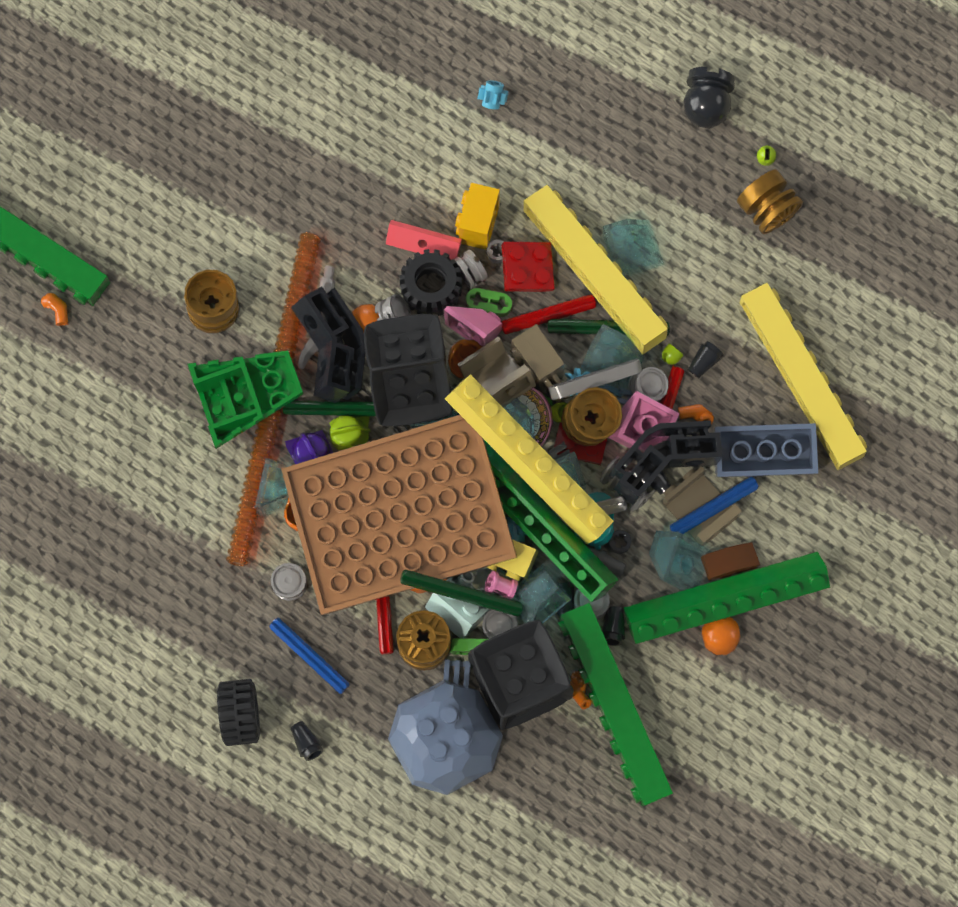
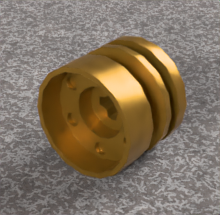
[737,169,803,234]
[184,270,239,333]
[561,387,622,446]
[396,610,451,671]

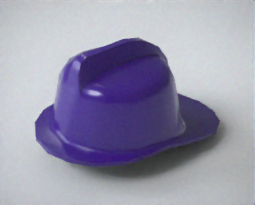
[285,430,333,464]

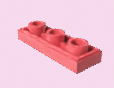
[386,220,462,260]

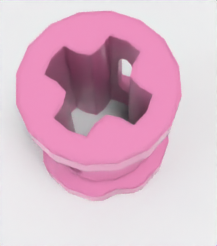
[484,571,518,599]

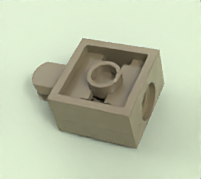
[510,324,570,403]

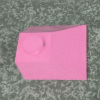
[444,306,502,346]
[608,391,679,453]

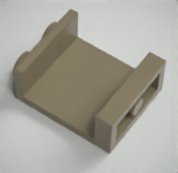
[458,337,536,408]
[663,466,742,547]

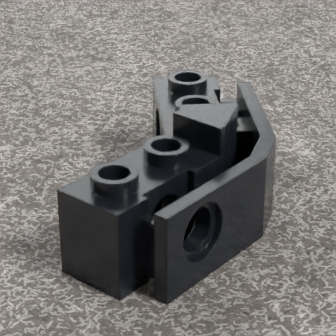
[291,286,366,403]
[609,421,723,505]

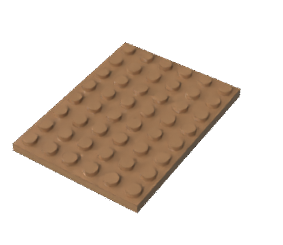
[281,415,517,615]

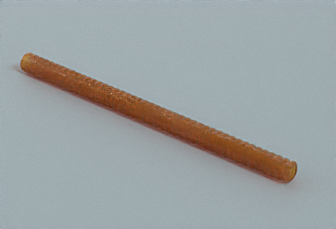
[226,233,321,566]

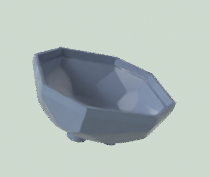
[388,680,503,795]

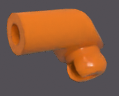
[41,293,68,326]
[678,404,714,425]
[570,671,592,710]

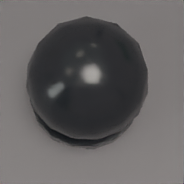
[683,67,735,129]

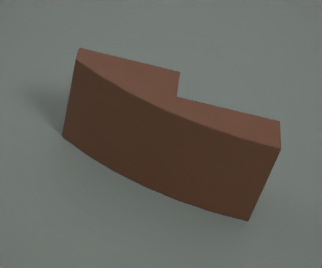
[701,542,760,580]

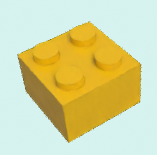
[455,183,500,250]

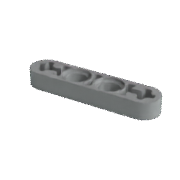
[548,359,643,400]

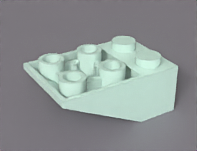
[425,567,512,639]

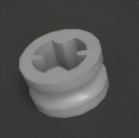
[487,240,504,263]

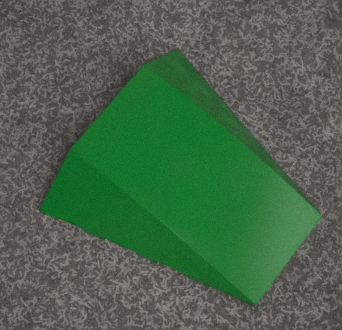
[187,350,304,449]

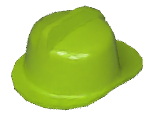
[329,416,371,451]

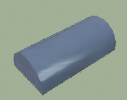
[714,423,818,478]

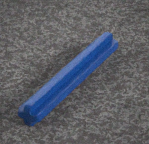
[670,477,759,537]
[270,618,349,694]

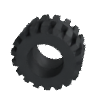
[400,249,462,316]
[217,679,260,746]

